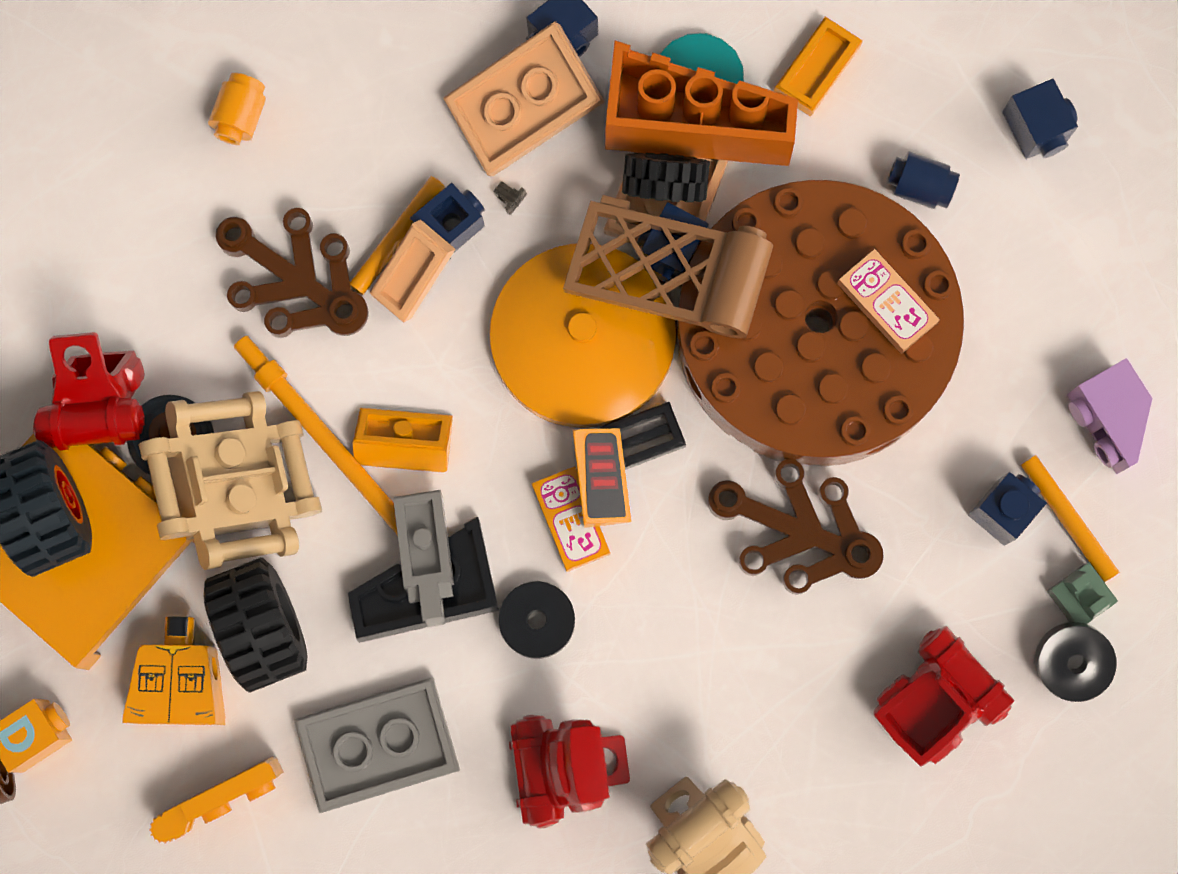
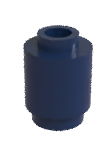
[887,151,960,209]

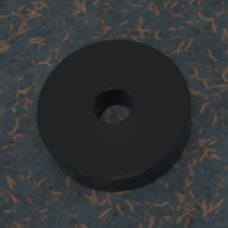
[499,581,575,659]
[1035,622,1117,702]

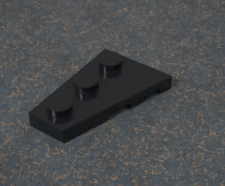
[348,517,499,643]

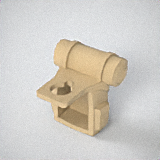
[646,777,767,874]

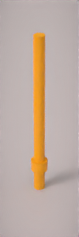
[234,336,398,536]

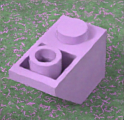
[1067,358,1153,474]

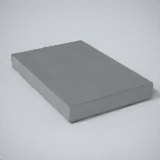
[294,677,460,813]

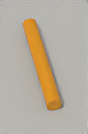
[350,176,445,295]
[1020,455,1120,582]

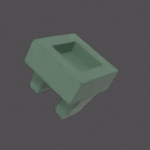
[1047,562,1118,624]

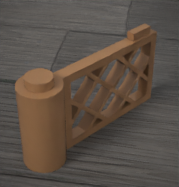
[563,195,773,339]

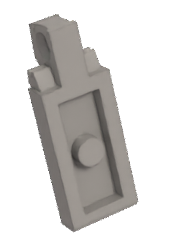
[393,490,454,627]

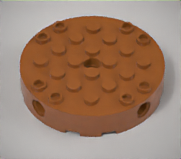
[677,180,964,466]

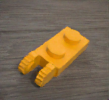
[149,756,284,844]

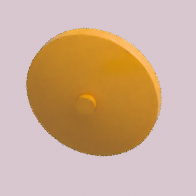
[490,243,676,428]

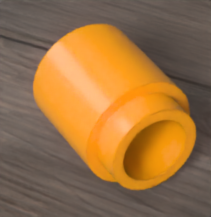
[208,73,266,145]

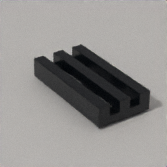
[597,401,686,470]

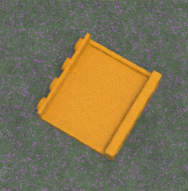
[0,433,195,670]

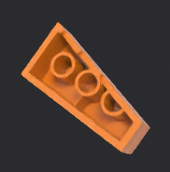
[605,40,798,166]

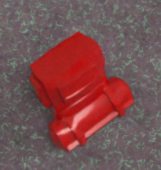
[33,332,145,451]
[873,626,1015,767]
[509,714,630,829]

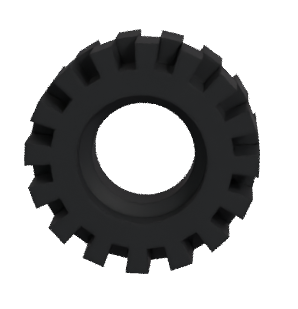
[622,153,710,202]

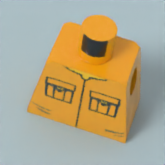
[122,616,226,725]

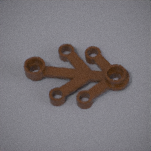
[215,208,369,338]
[708,459,884,595]

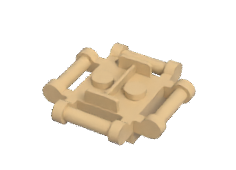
[139,391,322,570]

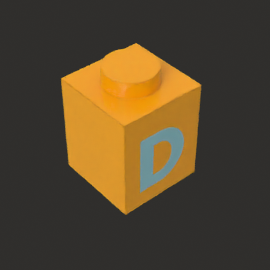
[0,699,72,773]

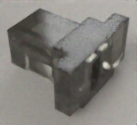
[493,181,527,215]

